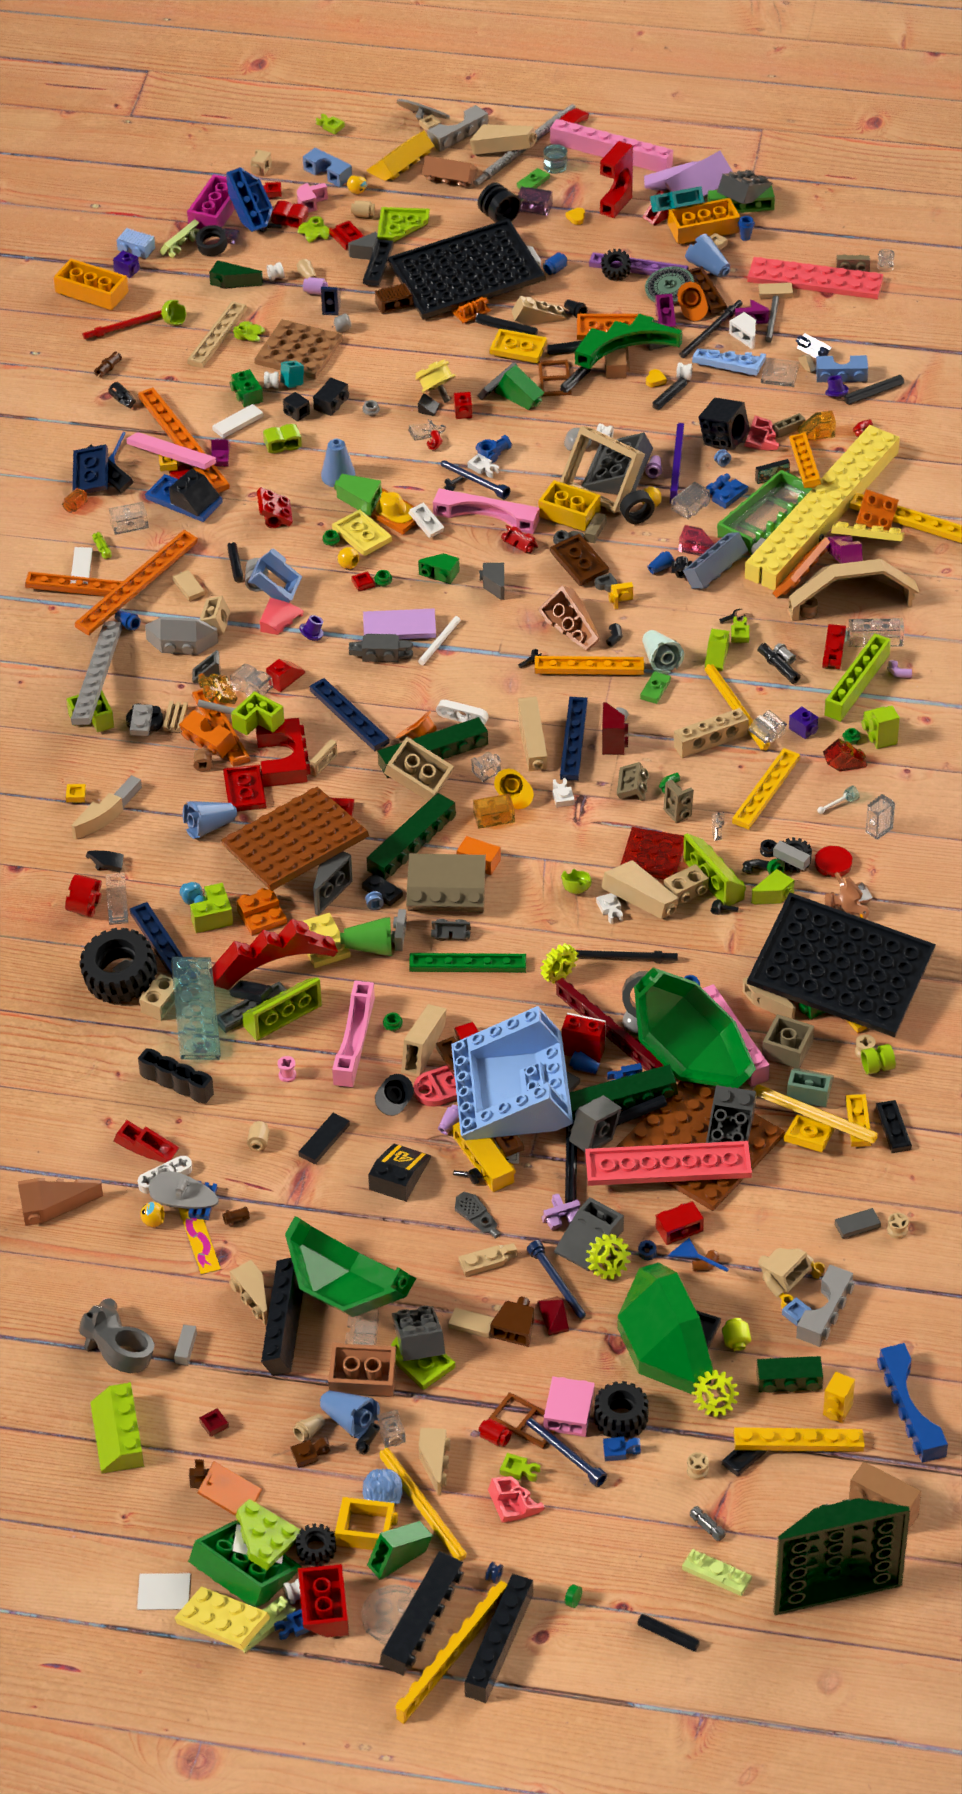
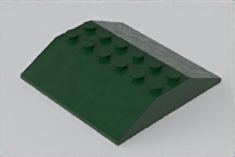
[773,1498,910,1615]

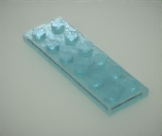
[171,957,221,1060]

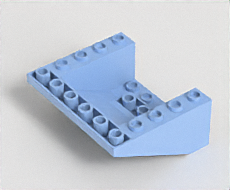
[451,1006,573,1140]

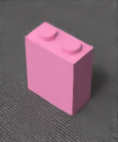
[543,1377,595,1437]

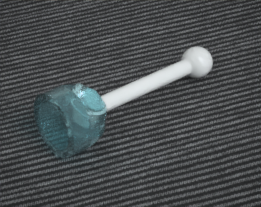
[817,785,860,814]

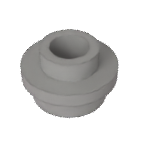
[363,400,380,416]

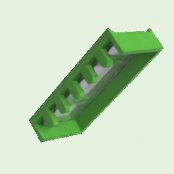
[717,470,812,555]

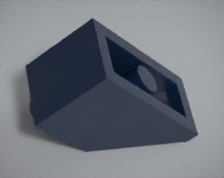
[321,287,341,316]

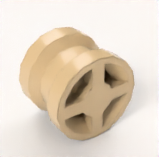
[855,1034,876,1059]
[887,1213,909,1239]
[687,1452,709,1480]

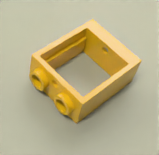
[335,1497,398,1550]

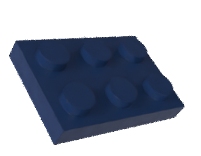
[72,444,108,496]

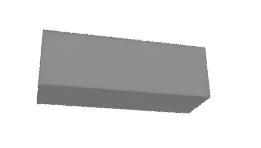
[114,775,142,808]
[773,841,810,871]
[174,1324,197,1366]

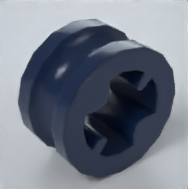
[638,1240,657,1260]
[485,1561,503,1584]

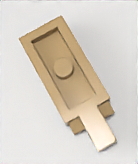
[458,1243,517,1277]

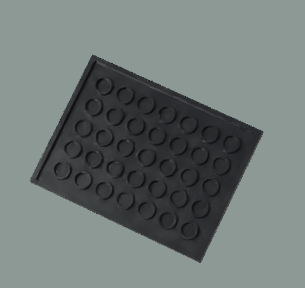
[388,219,545,320]
[747,892,936,1037]

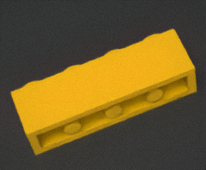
[453,1122,516,1192]

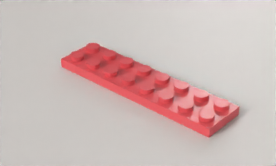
[747,257,883,299]
[585,1141,752,1186]

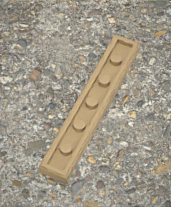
[187,301,247,368]

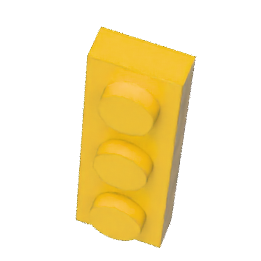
[845,1094,872,1147]

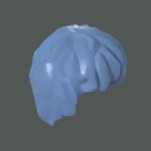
[363,1469,402,1504]

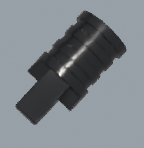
[108,382,136,409]

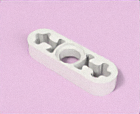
[436,700,489,725]
[138,1156,192,1194]

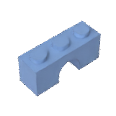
[303,148,352,187]
[816,355,868,382]

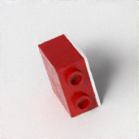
[561,1013,606,1063]

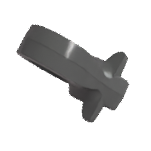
[79,1298,154,1373]

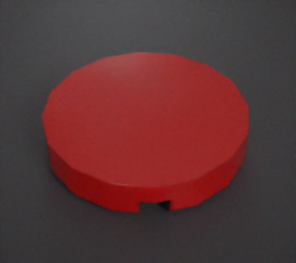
[815,845,853,878]

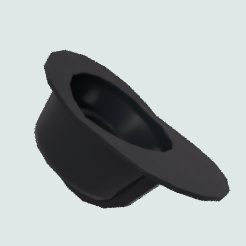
[375,1074,414,1116]

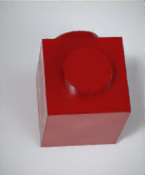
[454,392,473,419]

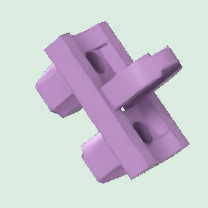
[541,1194,580,1230]

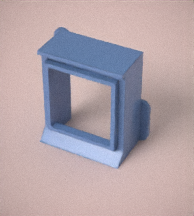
[248,549,302,603]

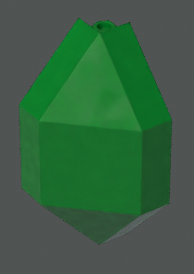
[634,967,756,1088]
[285,1216,417,1317]
[617,1262,713,1396]

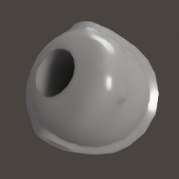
[334,313,352,332]

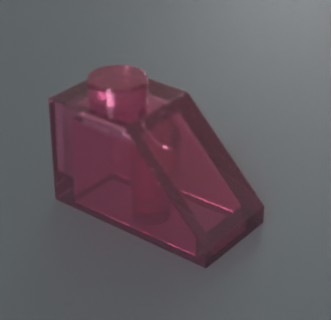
[679,525,714,556]

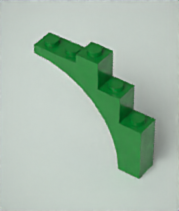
[575,314,682,369]

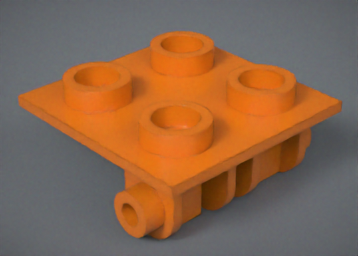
[451,297,491,323]
[856,489,899,530]

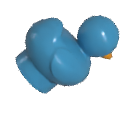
[179,882,207,905]

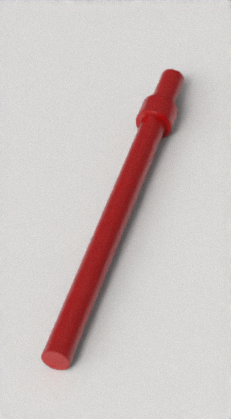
[82,310,162,339]

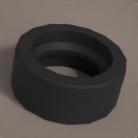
[195,225,228,256]
[620,490,655,524]

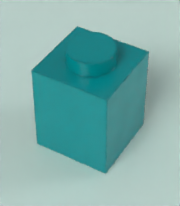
[280,360,304,388]

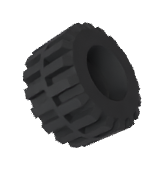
[594,1381,648,1439]

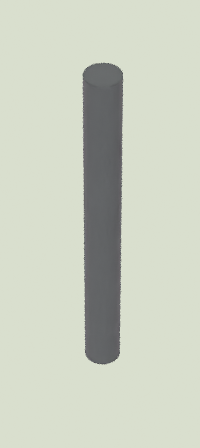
[765,295,779,342]

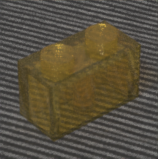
[473,794,515,829]

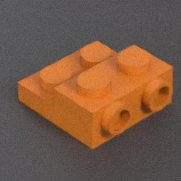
[236,888,287,936]

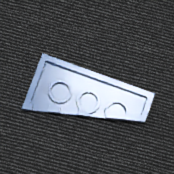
[692,349,766,376]

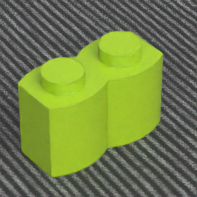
[263,424,302,453]

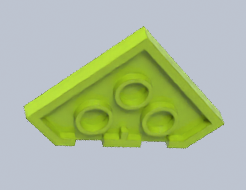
[377,207,430,243]
[236,1499,301,1570]

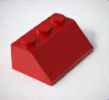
[298,1564,349,1638]

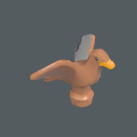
[825,872,872,919]

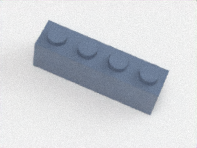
[683,532,748,589]

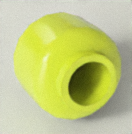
[722,1318,751,1351]

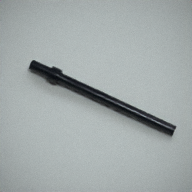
[679,300,743,358]
[576,950,678,962]

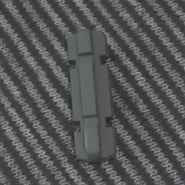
[690,1506,726,1541]

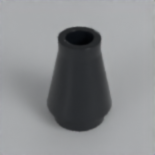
[564,299,588,318]

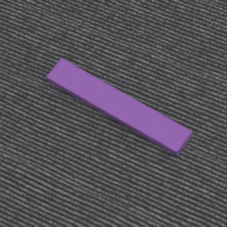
[589,252,689,275]

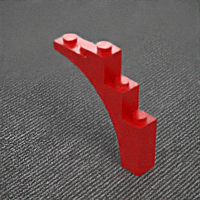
[208,919,338,990]

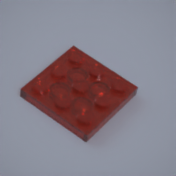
[620,827,684,880]

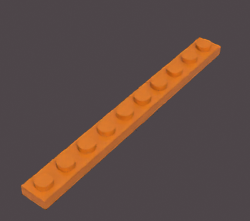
[138,387,230,493]
[75,530,198,636]

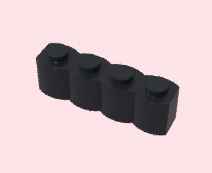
[138,1048,214,1104]

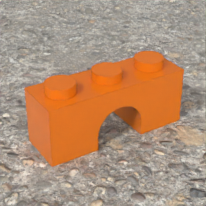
[179,710,237,758]

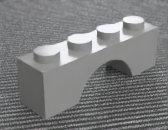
[428,105,488,151]
[796,1265,855,1347]

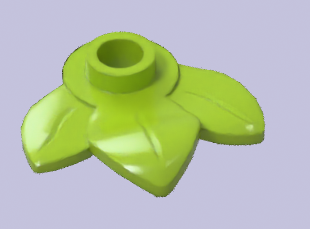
[298,216,330,243]
[233,321,265,342]

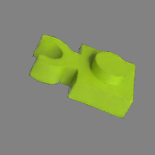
[316,114,345,134]
[731,616,749,643]
[500,1453,541,1482]

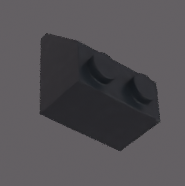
[169,469,219,517]

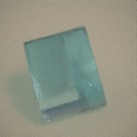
[543,144,567,174]

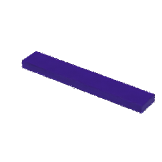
[670,423,684,504]

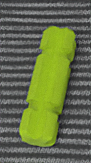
[92,532,112,559]

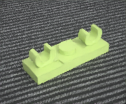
[159,219,199,258]
[682,1549,752,1596]
[241,1596,296,1653]

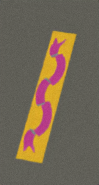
[178,1208,221,1274]

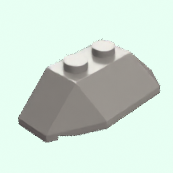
[145,617,218,655]

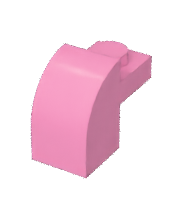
[297,183,328,213]

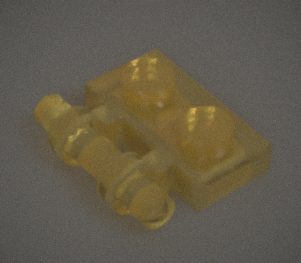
[198,673,238,704]

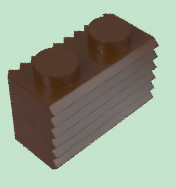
[375,283,413,314]

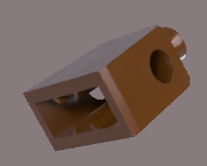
[490,1297,534,1347]

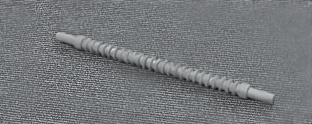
[473,104,576,186]

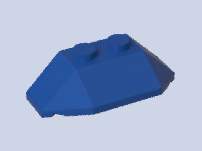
[226,167,273,232]

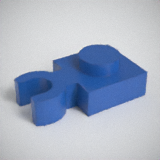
[274,1609,310,1640]

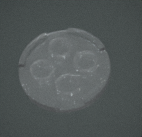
[362,1584,416,1645]

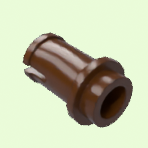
[222,1206,250,1226]

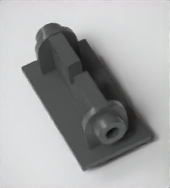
[431,919,471,940]

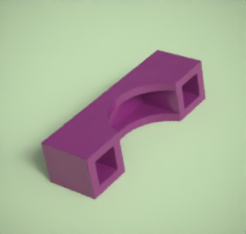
[826,535,863,563]

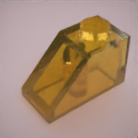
[798,411,836,440]

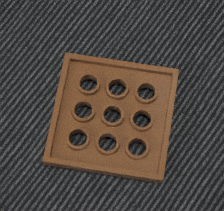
[254,319,343,379]

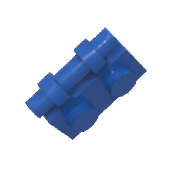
[703,473,748,509]

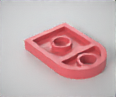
[414,1065,457,1107]

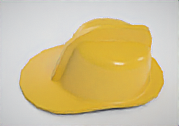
[376,491,412,523]
[494,768,534,809]

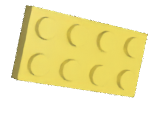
[831,521,905,542]
[174,1586,270,1650]

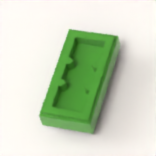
[517,168,550,193]
[640,671,671,704]

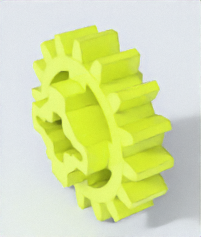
[540,943,578,984]
[586,1234,631,1280]
[691,1370,739,1417]

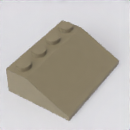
[406,853,486,912]

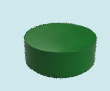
[565,1584,582,1608]

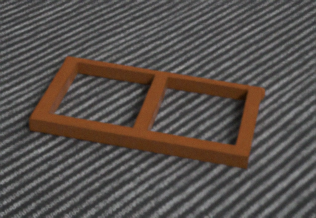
[538,360,572,396]
[489,1392,556,1449]

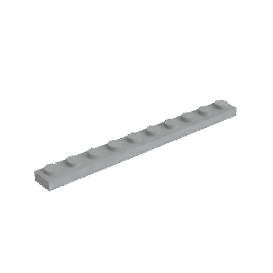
[71,621,122,725]

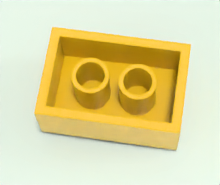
[538,480,601,531]

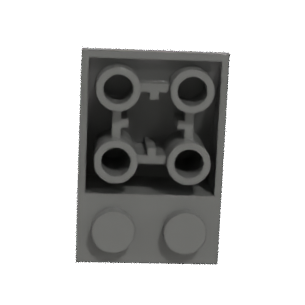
[717,170,773,204]
[706,1085,757,1143]
[554,1197,624,1271]
[392,1306,445,1361]

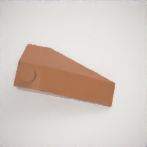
[538,585,600,651]
[18,1178,103,1226]

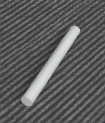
[418,616,461,665]

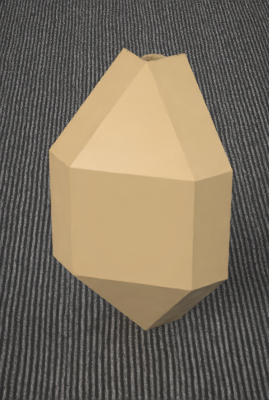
[789,559,919,621]

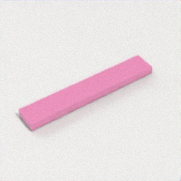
[126,432,216,470]

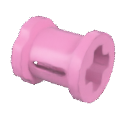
[278,1056,296,1082]

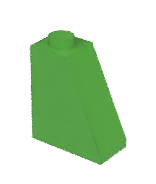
[334,474,382,516]

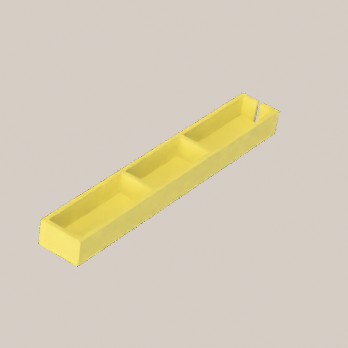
[745,425,900,590]

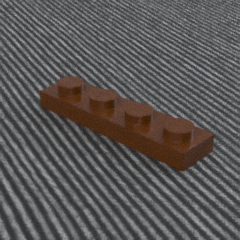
[688,267,727,314]

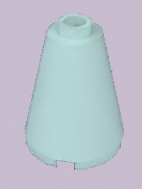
[642,630,684,674]

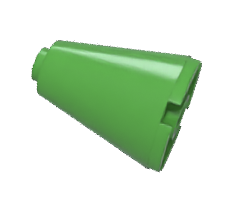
[340,917,392,956]

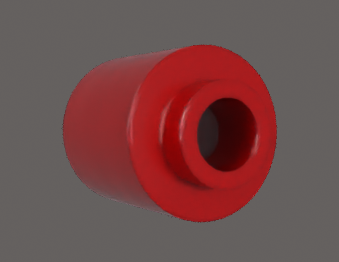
[478,1418,512,1447]

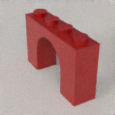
[600,141,633,218]
[256,718,311,787]

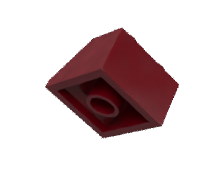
[602,702,628,755]

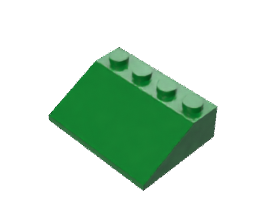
[188,1520,302,1608]

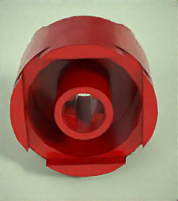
[65,874,102,917]

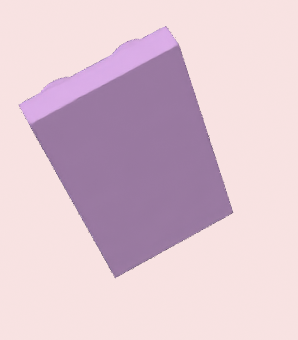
[665,151,733,197]
[363,608,436,640]

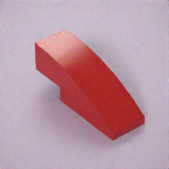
[113,1120,180,1163]

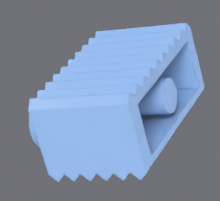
[116,228,155,259]

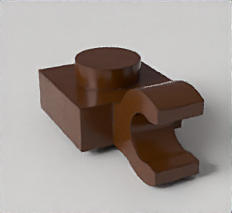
[290,1437,330,1468]
[189,1459,211,1489]

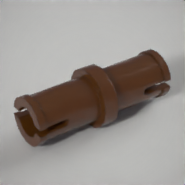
[94,351,122,378]

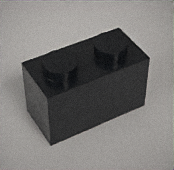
[313,378,350,416]

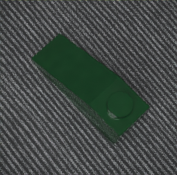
[209,260,263,288]

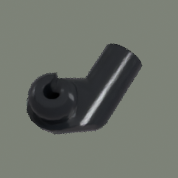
[606,623,623,647]
[742,859,770,874]
[355,1423,380,1454]

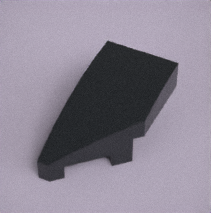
[86,850,124,873]

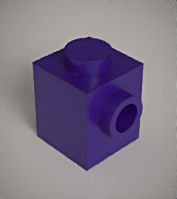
[113,250,140,278]
[789,706,818,739]

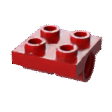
[257,487,293,528]

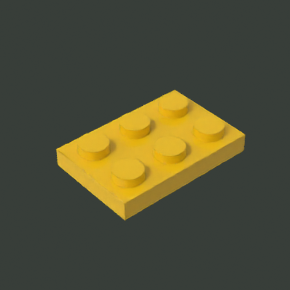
[489,329,547,363]

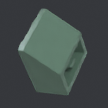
[787,1068,834,1107]

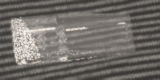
[105,873,129,925]

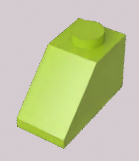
[705,629,729,671]
[751,869,794,905]

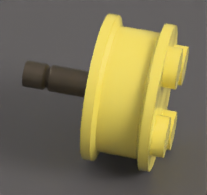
[415,359,456,403]

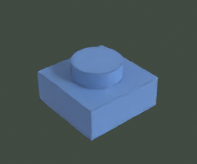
[782,1297,812,1326]

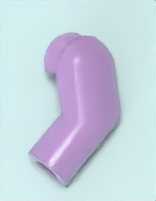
[887,660,912,678]

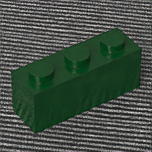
[756,1356,823,1393]

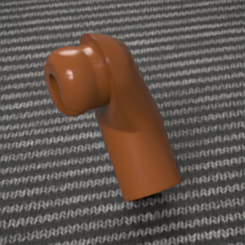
[692,1250,720,1271]

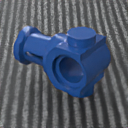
[475,435,512,463]

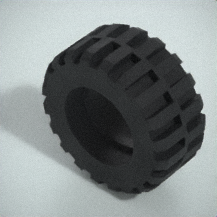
[79,928,157,1003]

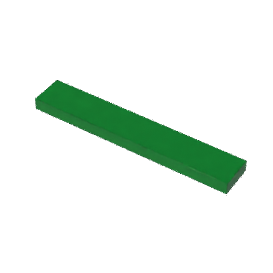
[409,953,526,973]

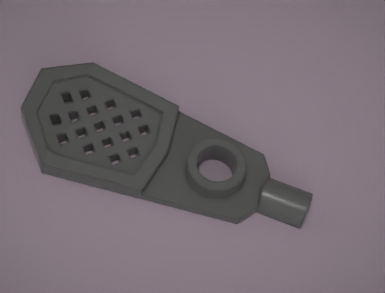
[455,1192,502,1239]

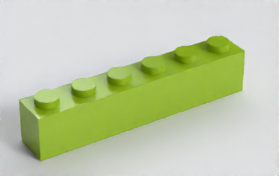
[824,633,891,722]

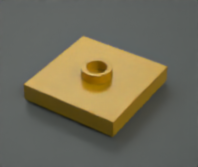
[784,1115,835,1152]

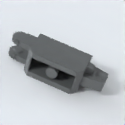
[349,634,413,662]

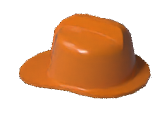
[677,282,708,321]
[395,711,437,739]

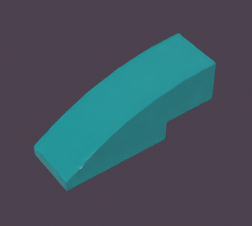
[650,186,704,213]

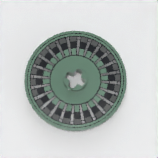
[645,266,694,304]

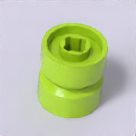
[861,1044,896,1075]

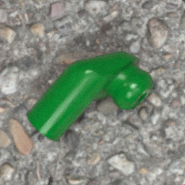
[659,772,680,794]

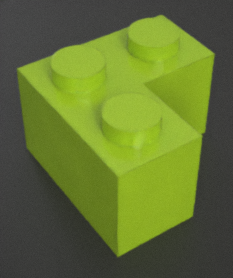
[66,690,115,732]
[231,691,285,735]
[861,705,900,749]
[190,882,233,933]

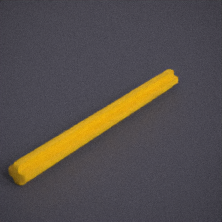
[704,664,770,751]
[753,1084,878,1143]
[379,1448,466,1561]

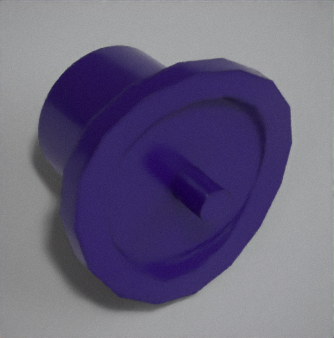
[825,375,849,396]
[299,615,324,641]

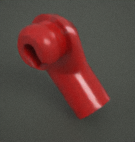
[853,419,873,437]
[427,430,443,450]

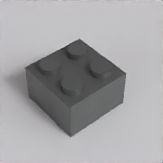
[569,1095,622,1152]

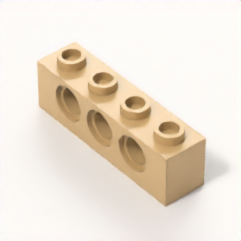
[674,708,749,758]

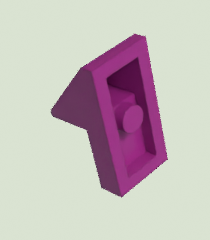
[655,294,676,328]
[735,300,769,324]
[211,439,230,467]

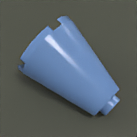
[685,234,730,277]
[321,439,355,487]
[182,801,237,839]
[320,1390,380,1439]

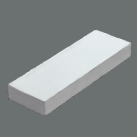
[212,404,263,438]
[70,547,93,584]

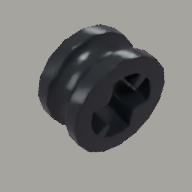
[760,839,777,857]

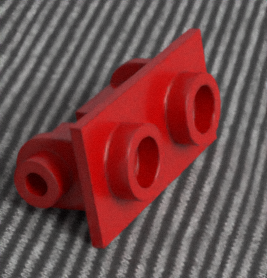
[501,525,538,553]

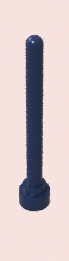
[441,460,511,500]
[527,1240,586,1319]
[526,1418,608,1487]

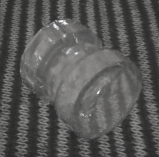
[877,249,895,272]

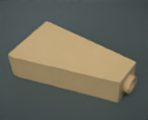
[470,124,537,155]
[518,696,547,771]
[601,860,679,919]
[401,1004,447,1077]

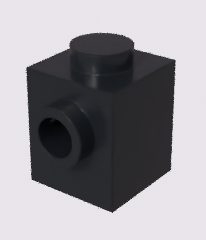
[283,392,310,422]

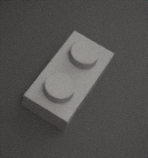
[130,704,153,736]
[391,909,407,951]

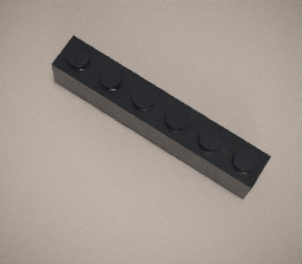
[261,1258,303,1376]
[379,1551,464,1676]
[464,1573,533,1703]

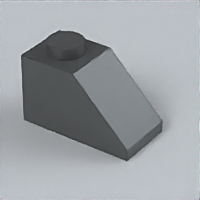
[479,563,504,600]

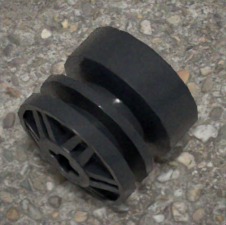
[477,182,521,222]

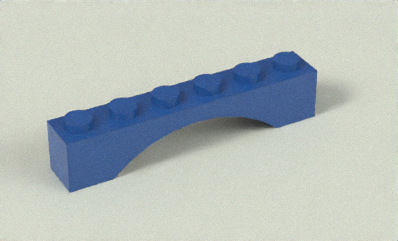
[877,1343,948,1463]

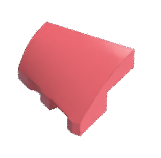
[744,415,779,450]
[260,598,304,635]
[488,1476,544,1523]

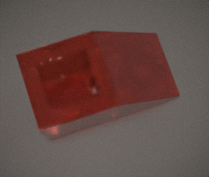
[823,738,868,772]

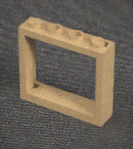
[560,426,645,514]

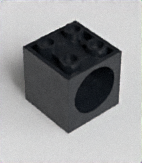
[698,397,750,450]

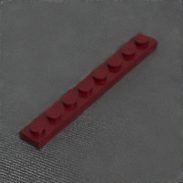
[556,978,664,1071]

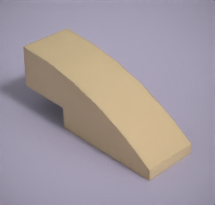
[71,793,123,840]

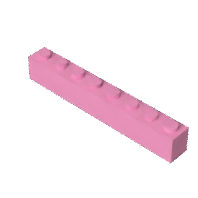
[550,119,673,172]

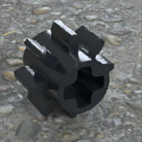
[671,556,692,578]

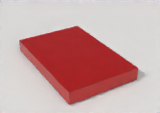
[223,764,267,812]

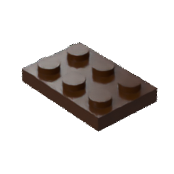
[550,533,609,586]

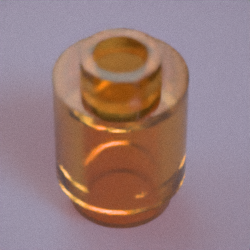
[62,488,88,513]

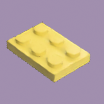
[332,509,392,556]
[303,913,351,968]

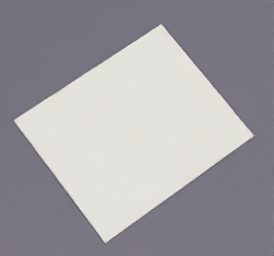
[137,1573,190,1610]

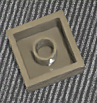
[762,1014,814,1069]

